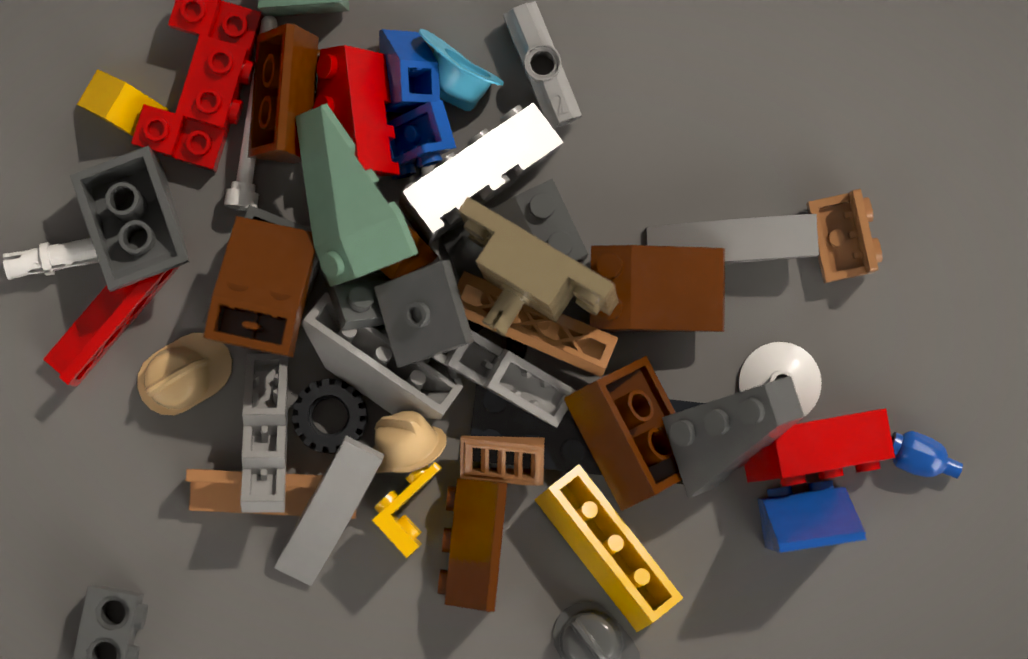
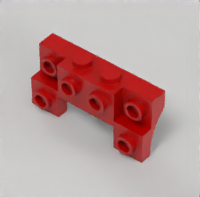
[131,0,264,172]

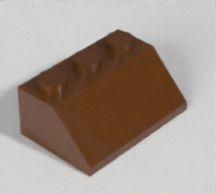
[248,23,320,164]
[563,356,682,511]
[438,478,507,612]

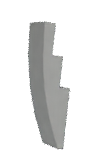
[646,214,819,265]
[431,330,576,428]
[240,353,289,513]
[274,436,384,586]

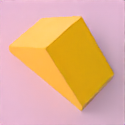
[77,69,170,137]

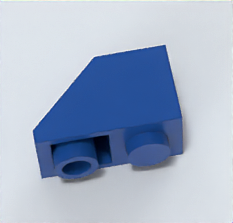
[379,29,440,113]

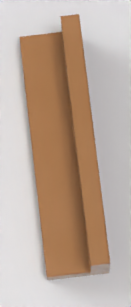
[457,271,618,378]
[186,469,357,519]

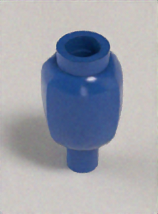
[891,431,963,479]

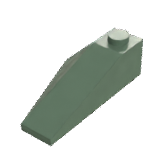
[295,103,418,287]

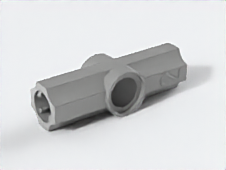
[503,1,582,129]

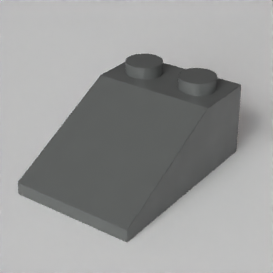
[70,146,190,292]
[440,179,588,280]

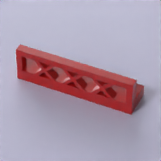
[43,266,180,386]

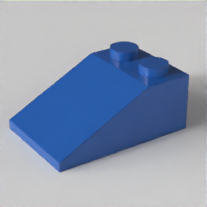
[758,480,866,553]

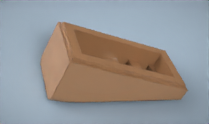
[460,436,545,486]

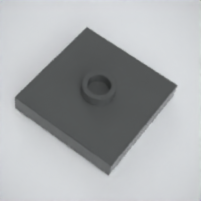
[374,260,474,368]

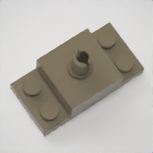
[458,196,619,336]

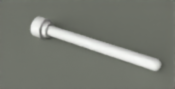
[224,15,277,211]

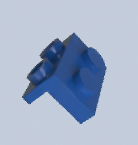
[387,100,457,180]

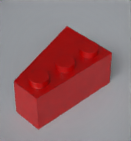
[313,45,400,177]
[744,408,895,487]

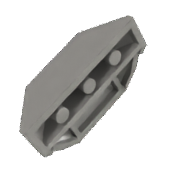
[301,292,463,419]

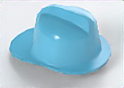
[419,29,504,111]

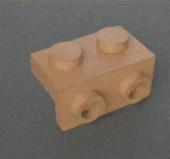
[806,189,883,284]

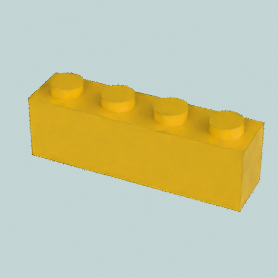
[534,464,683,632]

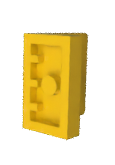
[372,462,443,558]

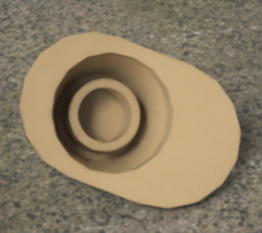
[137,333,232,415]
[373,411,447,473]

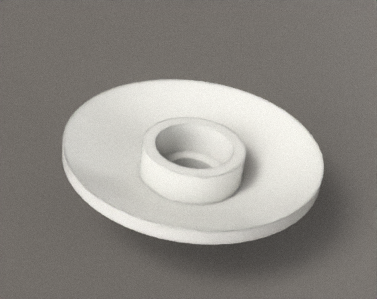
[739,342,821,417]

